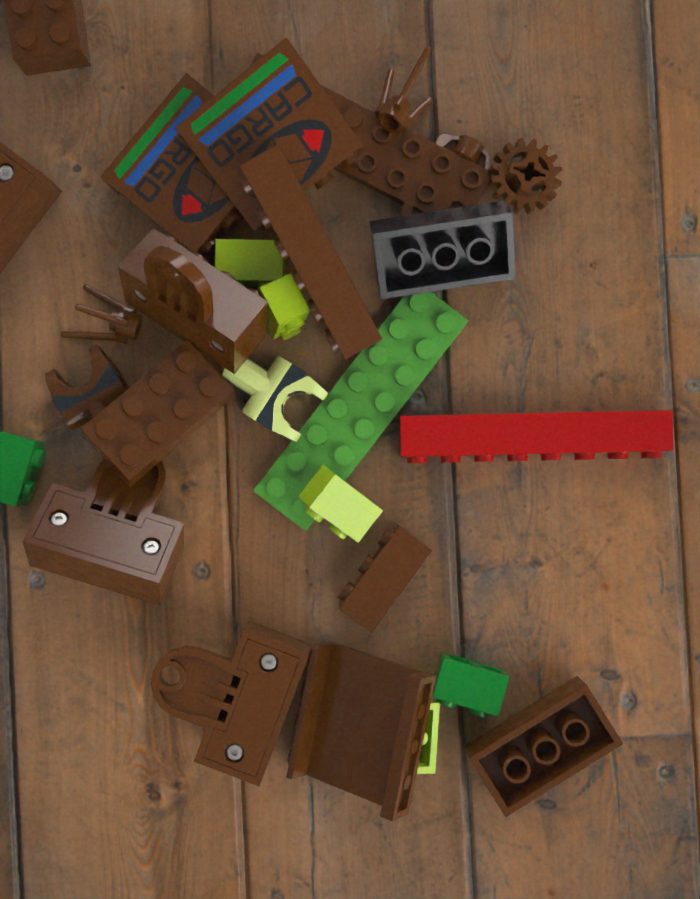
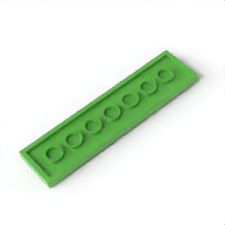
[253,292,469,532]

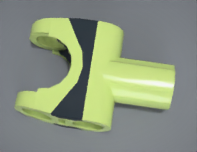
[222,355,328,442]

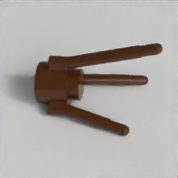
[375,46,433,133]
[60,284,143,344]

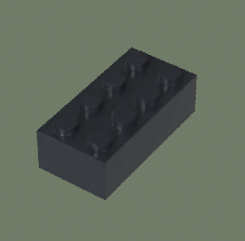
[369,201,516,299]

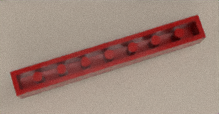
[398,410,674,463]

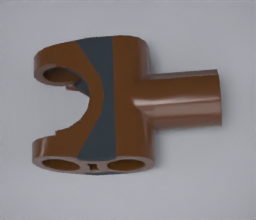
[45,345,129,430]

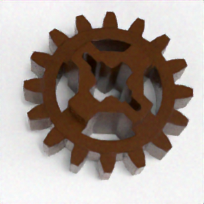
[488,138,562,215]

